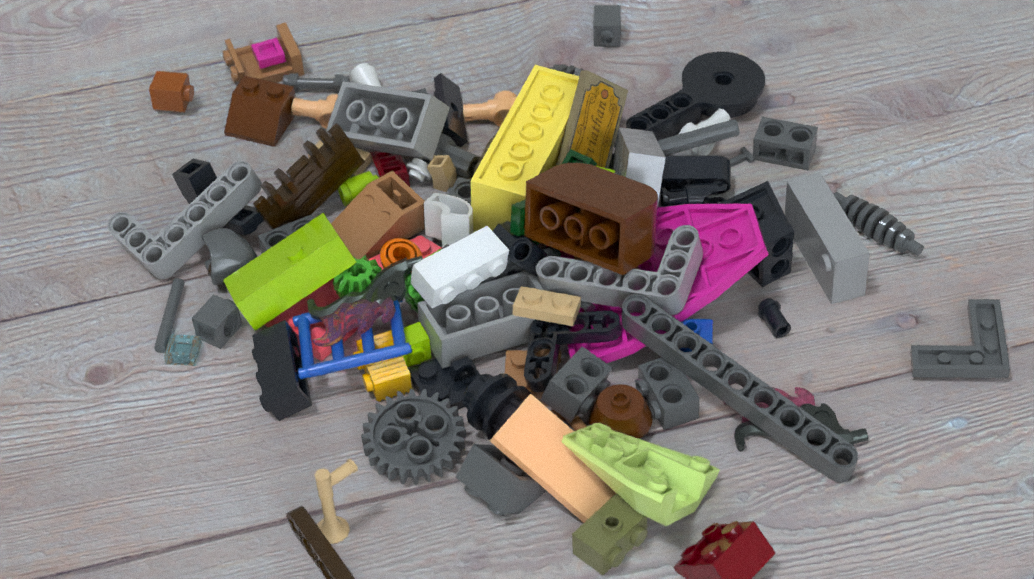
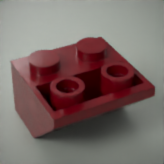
[673,521,776,579]

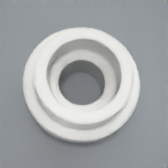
[406,157,432,182]

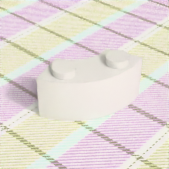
[424,193,474,248]

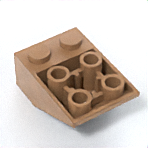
[331,171,425,259]

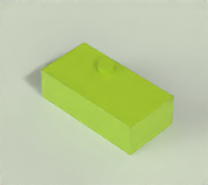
[223,213,357,331]

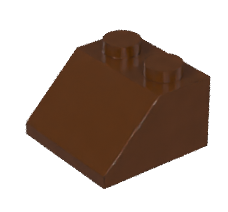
[224,76,296,147]

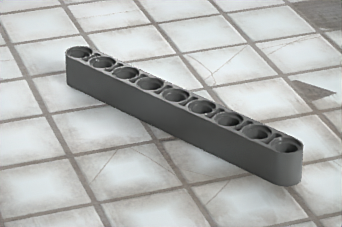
[621,294,858,482]

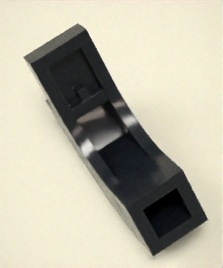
[172,158,264,235]

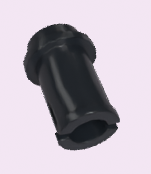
[758,298,791,338]

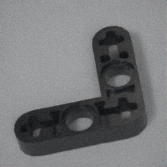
[524,311,623,393]

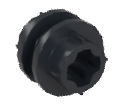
[462,374,532,440]

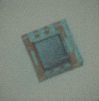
[164,334,202,366]

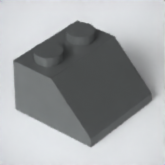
[456,444,546,516]

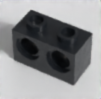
[747,213,794,287]

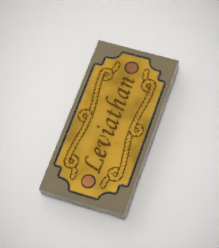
[556,70,628,169]

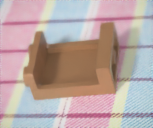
[222,22,304,83]

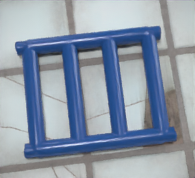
[292,300,412,379]

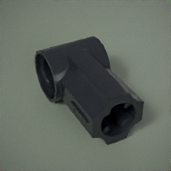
[493,220,547,274]

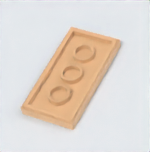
[490,394,616,523]

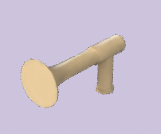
[315,459,358,544]

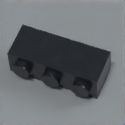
[252,320,312,421]

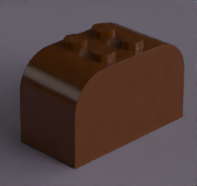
[524,163,658,275]

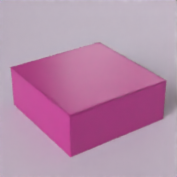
[251,37,286,69]

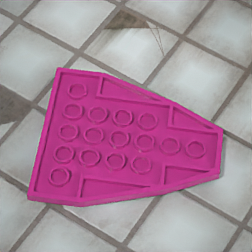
[546,204,769,363]

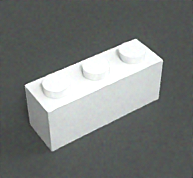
[411,226,509,309]

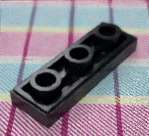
[434,73,468,147]

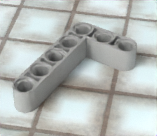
[107,161,262,279]
[536,225,703,315]

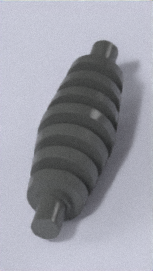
[834,192,924,256]

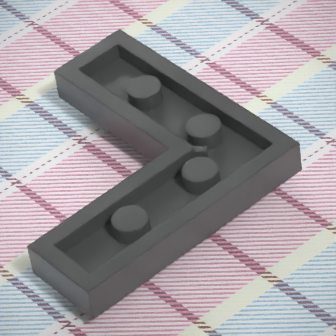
[910,299,1010,378]

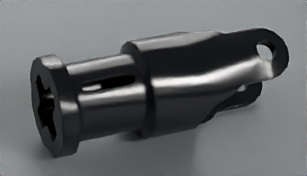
[660,182,727,207]

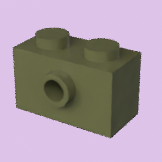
[572,493,648,575]

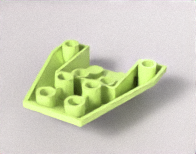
[562,423,720,526]

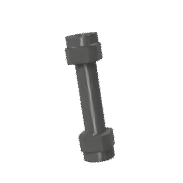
[283,73,350,94]

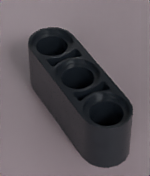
[661,156,731,194]

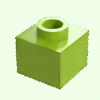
[391,322,432,367]

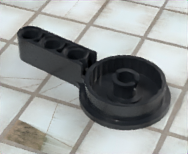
[626,52,765,140]

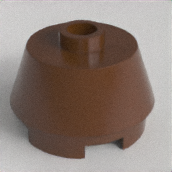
[589,384,653,439]

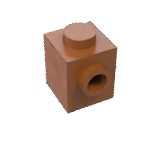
[149,71,194,112]

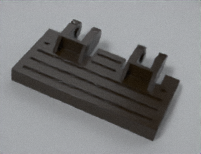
[253,123,365,230]

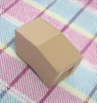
[427,155,457,192]

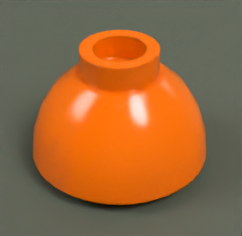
[380,238,422,273]

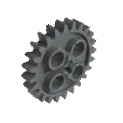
[361,389,466,485]

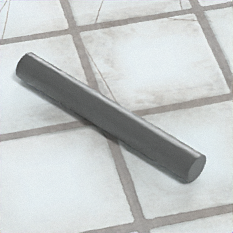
[154,278,185,353]

